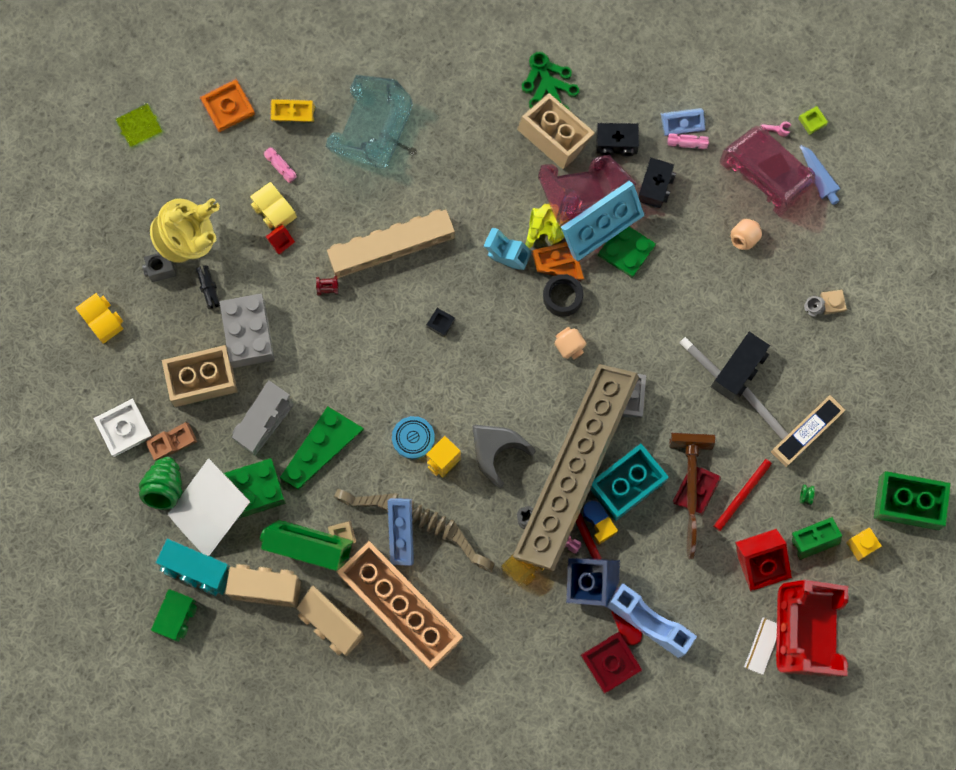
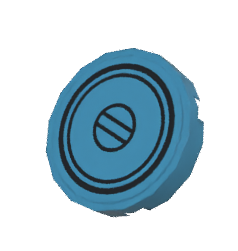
[392,416,435,459]

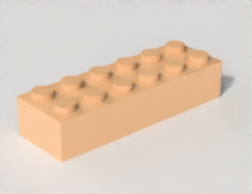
[337,541,463,671]

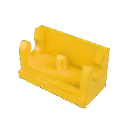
[271,99,315,122]

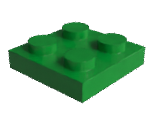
[598,226,656,278]

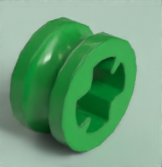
[800,484,815,505]

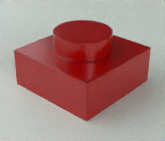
[265,224,295,255]

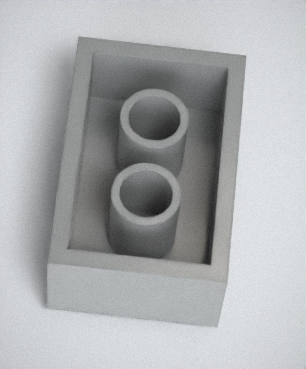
[219,293,275,368]

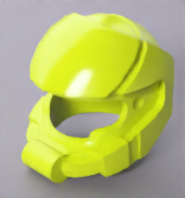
[525,204,568,248]

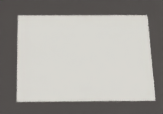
[168,458,250,556]

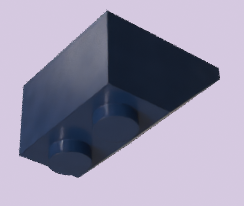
[566,558,620,606]

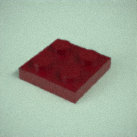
[580,632,642,694]

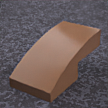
[146,422,197,461]

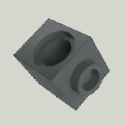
[142,253,176,282]

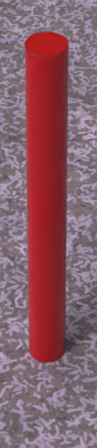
[713,459,772,531]

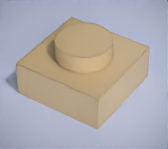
[820,290,847,314]
[328,521,356,543]

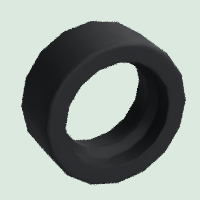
[543,274,583,317]

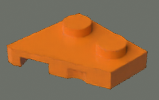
[532,242,584,281]

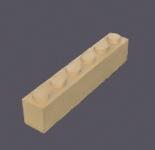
[327,209,455,278]

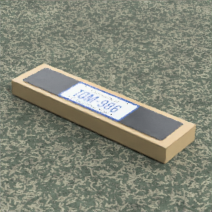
[771,395,845,467]

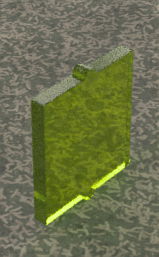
[115,103,163,147]

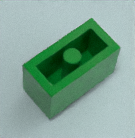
[151,589,197,642]

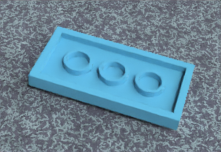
[561,181,645,262]

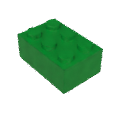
[223,458,286,519]
[873,471,951,531]

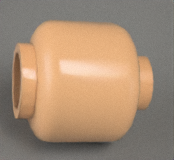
[730,219,762,250]
[554,327,586,360]

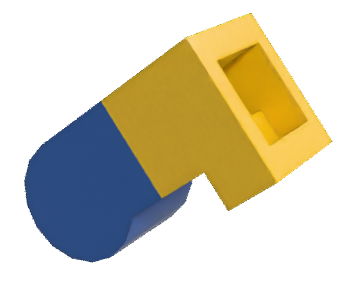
[583,501,618,545]

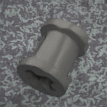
[517,506,534,529]

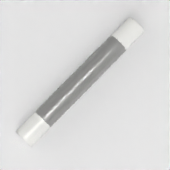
[680,337,721,378]

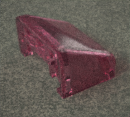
[719,125,815,217]
[538,155,637,226]

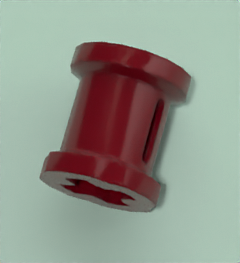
[316,276,339,296]

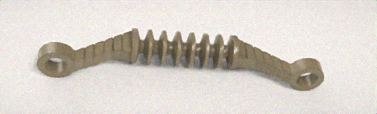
[334,489,495,572]

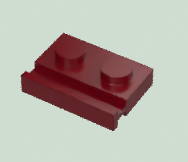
[673,467,721,516]

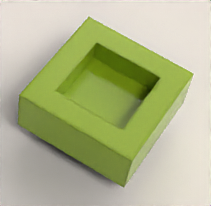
[798,106,828,135]

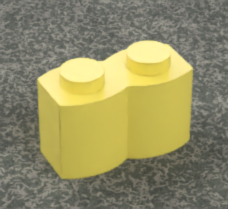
[250,182,297,230]

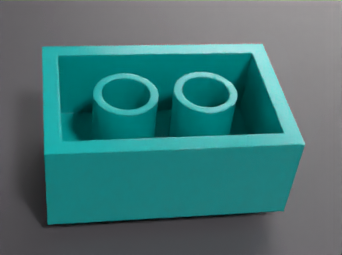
[590,443,669,522]
[156,539,230,596]

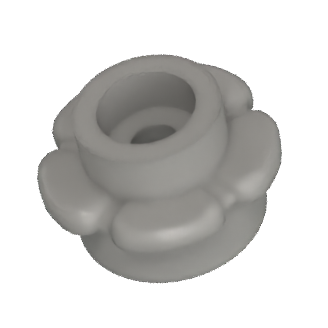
[804,296,825,316]

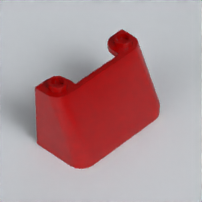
[776,580,849,677]

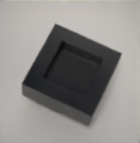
[426,307,455,338]

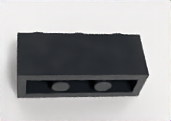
[711,331,771,401]

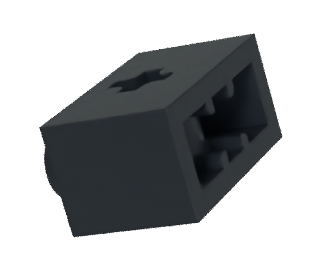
[596,123,639,157]
[638,157,676,208]

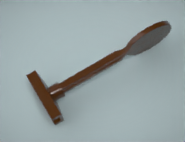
[669,433,715,560]

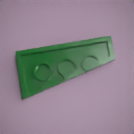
[280,406,364,490]

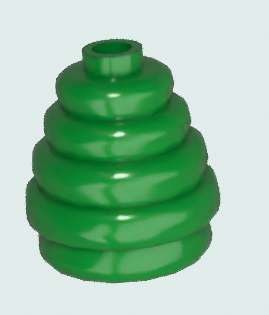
[139,457,182,510]

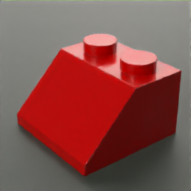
[735,529,792,591]

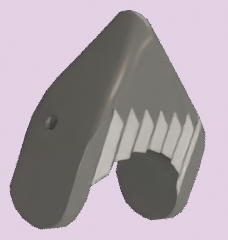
[472,425,536,489]

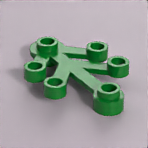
[522,52,579,111]

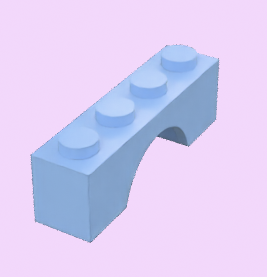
[606,584,697,658]

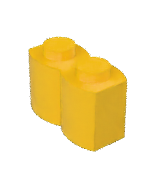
[76,293,124,344]

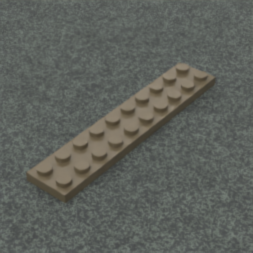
[513,364,639,572]

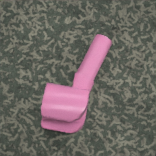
[760,122,791,137]

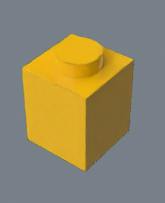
[846,527,882,561]

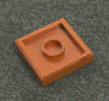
[200,79,255,132]

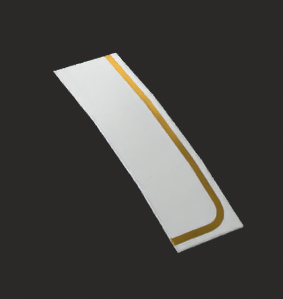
[744,617,777,674]

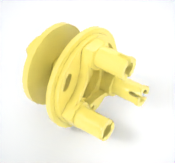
[150,198,220,263]

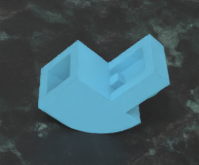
[484,228,532,270]

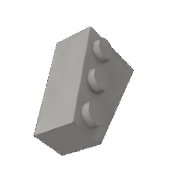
[232,380,294,456]

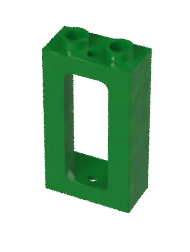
[260,520,353,571]

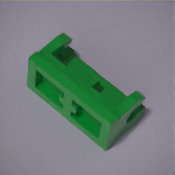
[792,517,842,560]

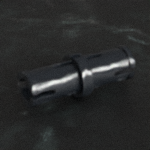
[196,265,220,309]

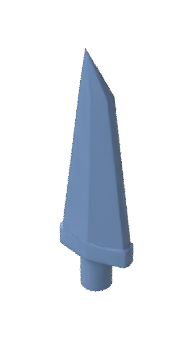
[800,145,840,205]

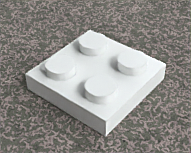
[94,399,153,457]

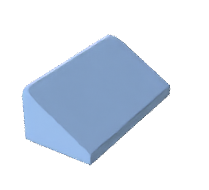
[661,109,705,136]

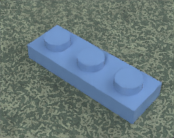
[388,498,414,565]

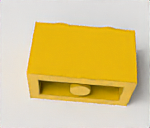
[426,436,461,478]

